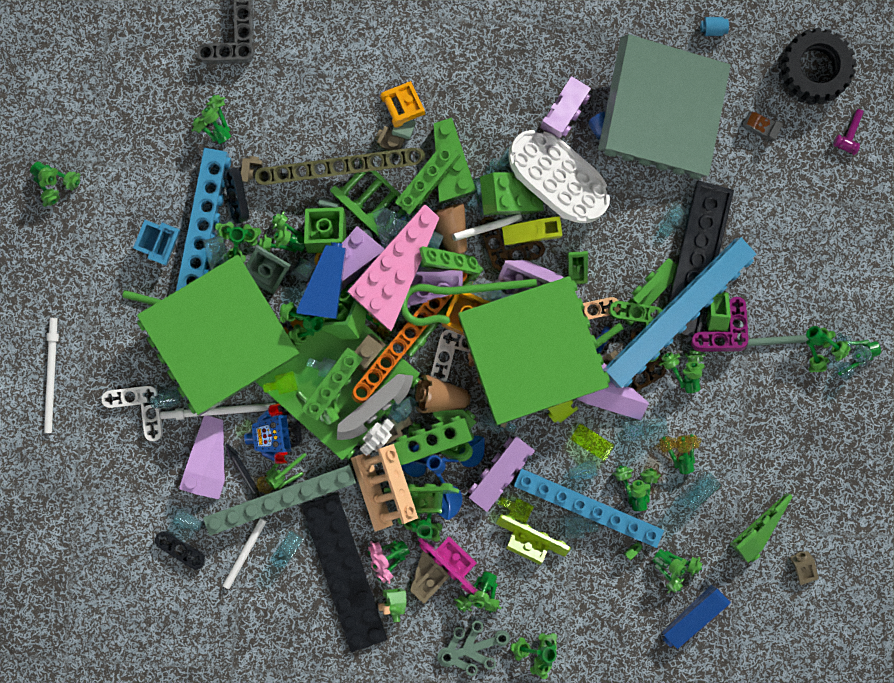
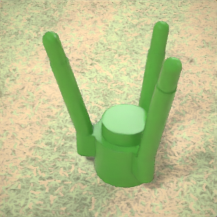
[297,391,340,425]
[265,452,306,490]

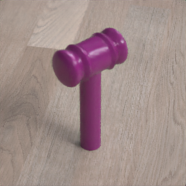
[833,109,864,155]

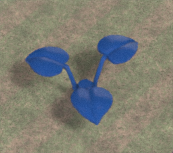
[401,436,485,520]

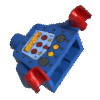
[244,403,291,464]

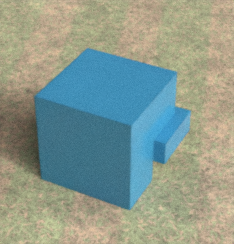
[133,220,181,266]

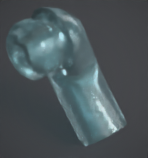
[489,147,510,171]

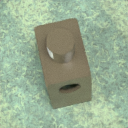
[354,333,387,374]

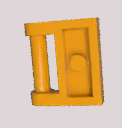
[380,81,426,127]

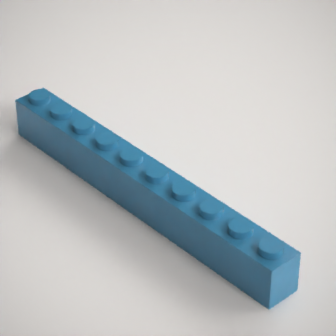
[603,237,756,388]

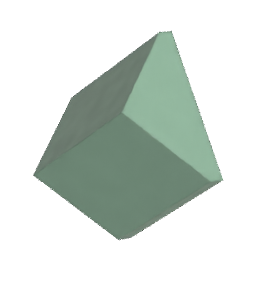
[246,245,291,295]

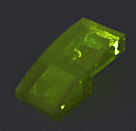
[570,423,615,462]

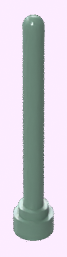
[722,335,808,346]

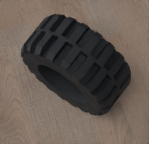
[778,28,856,105]

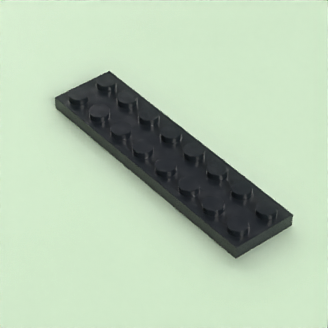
[667,180,734,337]
[302,493,388,653]

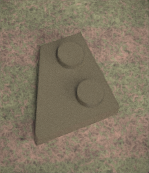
[410,551,450,604]

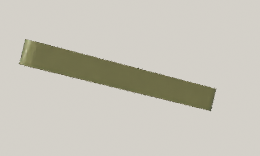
[255,147,425,185]

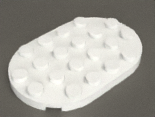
[509,130,610,223]

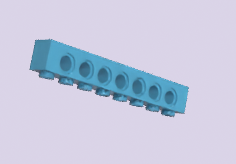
[176,148,231,291]
[513,468,664,548]

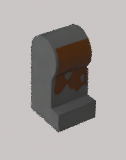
[743,111,783,142]

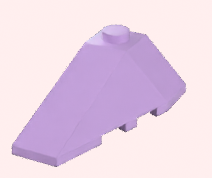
[407,267,463,308]
[577,363,649,420]

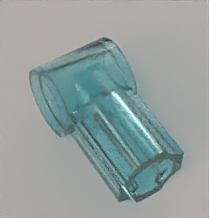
[271,530,304,568]

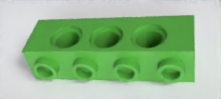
[395,142,461,216]
[393,415,474,466]

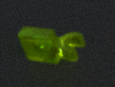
[263,371,298,395]
[498,497,534,524]

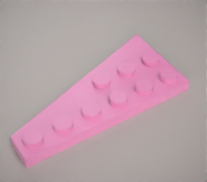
[347,205,439,331]

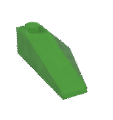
[730,493,793,563]

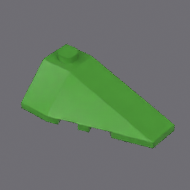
[321,275,367,339]

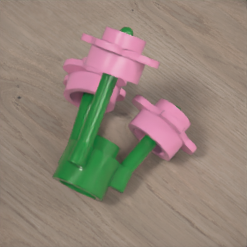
[368,540,410,584]

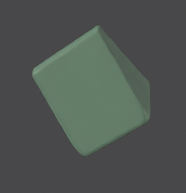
[392,120,416,140]
[318,198,340,208]

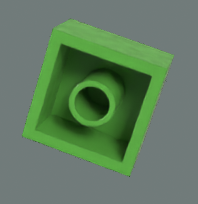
[304,207,347,253]

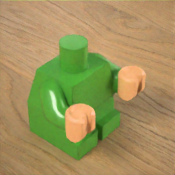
[378,588,407,622]

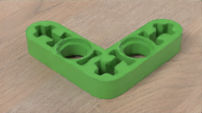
[608,301,662,362]

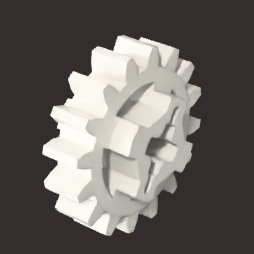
[360,418,394,456]

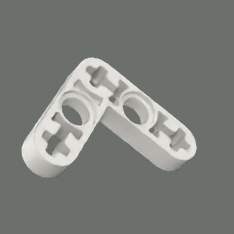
[431,330,470,382]
[102,386,163,441]

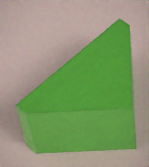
[566,251,588,284]

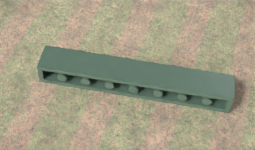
[203,464,357,536]

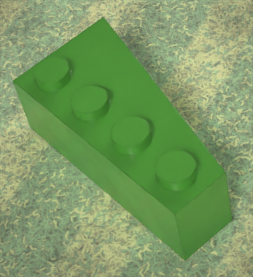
[434,118,476,205]

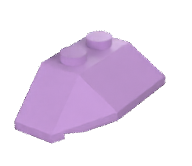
[498,260,577,296]

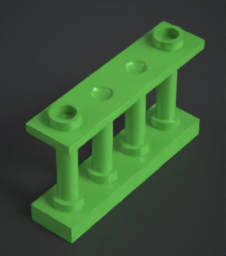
[330,159,418,245]

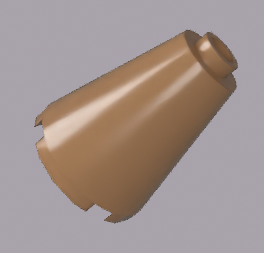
[433,203,467,255]
[415,375,471,413]

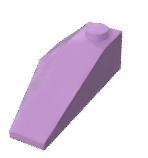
[179,416,225,499]

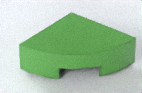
[624,541,643,560]

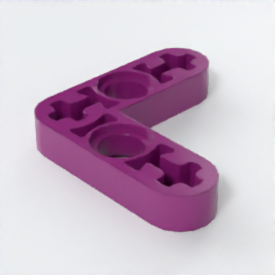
[691,297,748,352]

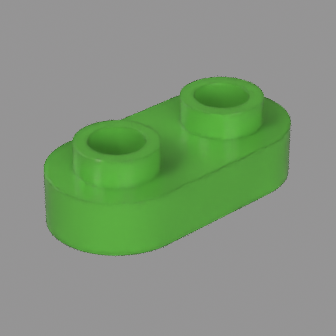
[440,436,473,461]

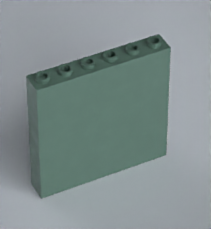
[598,34,731,180]

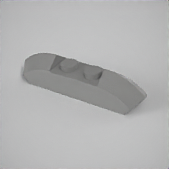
[337,374,413,440]

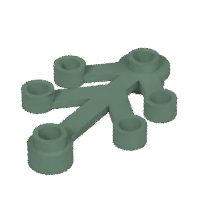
[438,620,510,676]

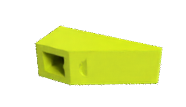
[502,216,563,246]

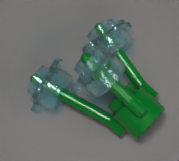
[835,333,881,381]

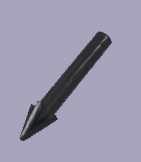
[226,443,260,494]

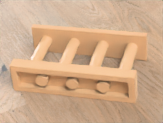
[351,444,418,531]

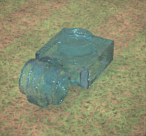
[658,201,689,237]

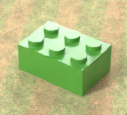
[480,172,544,215]

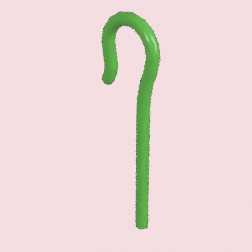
[401,279,537,326]

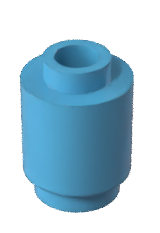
[700,17,729,36]

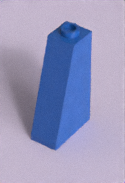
[296,242,347,319]
[662,585,731,649]

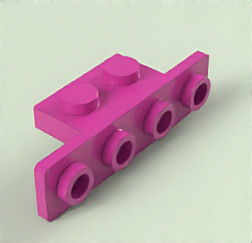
[418,536,478,594]

